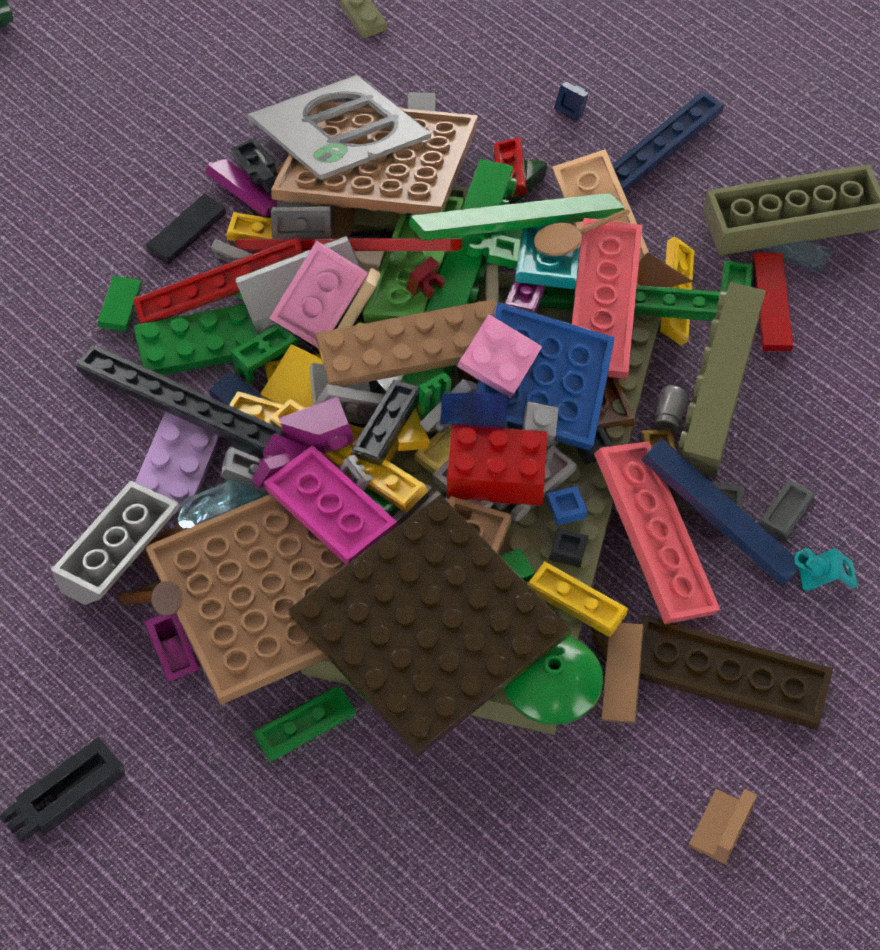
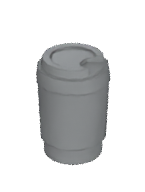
[654,385,688,434]

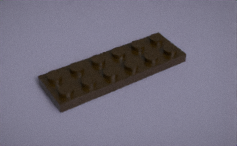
[639,615,833,730]

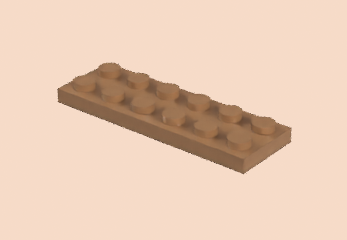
[316,299,496,387]

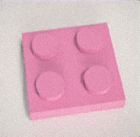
[457,314,542,399]

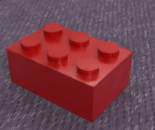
[447,425,547,506]

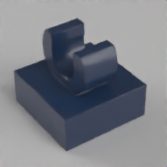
[554,82,589,120]

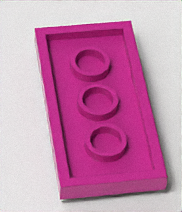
[264,445,397,565]

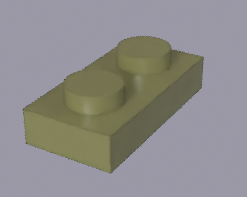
[339,0,387,39]

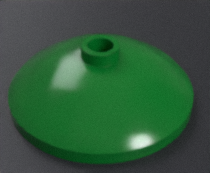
[504,636,603,725]

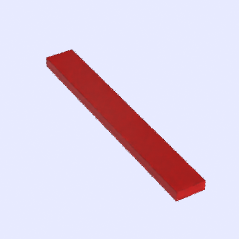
[236,238,462,251]

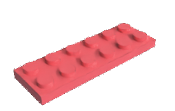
[572,218,642,379]
[594,442,720,624]

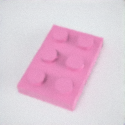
[269,241,368,348]

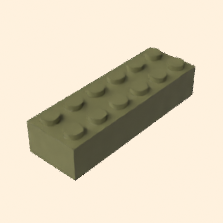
[703,164,880,256]
[678,282,765,479]

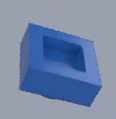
[546,486,588,526]

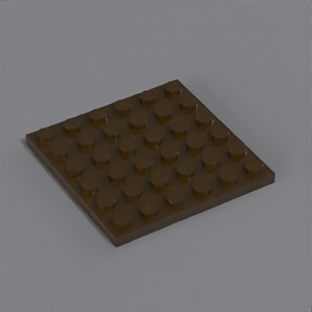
[288,495,571,757]

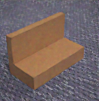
[688,789,757,864]

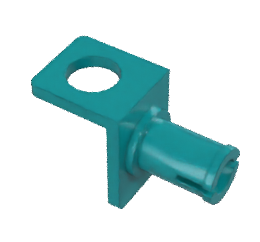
[795,548,858,592]

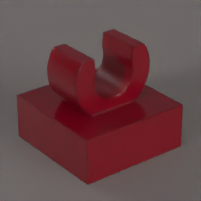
[406,256,445,299]

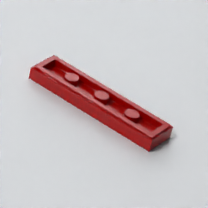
[752,253,793,351]

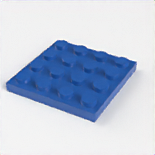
[470,302,615,451]

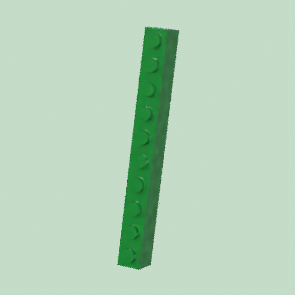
[401,159,517,409]

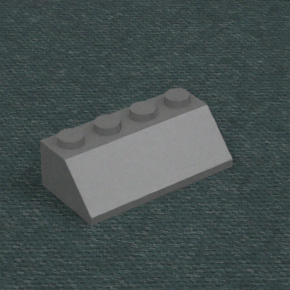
[236,236,363,334]
[51,480,180,605]

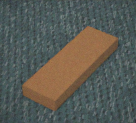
[602,623,644,724]

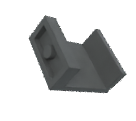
[271,200,335,239]

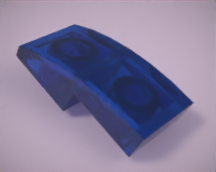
[439,393,508,429]

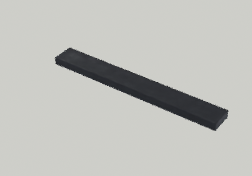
[75,344,286,456]

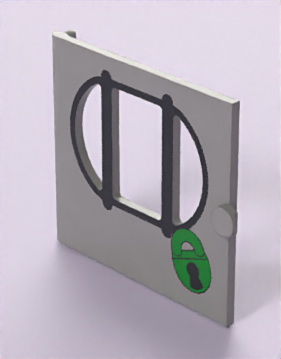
[246,75,431,180]

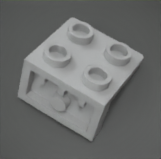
[310,363,385,425]

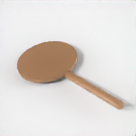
[534,209,630,256]

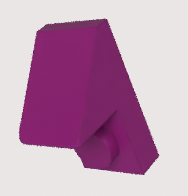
[252,434,309,489]
[144,612,199,682]

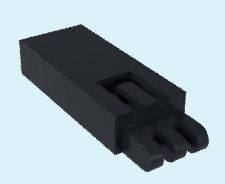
[0,737,126,843]

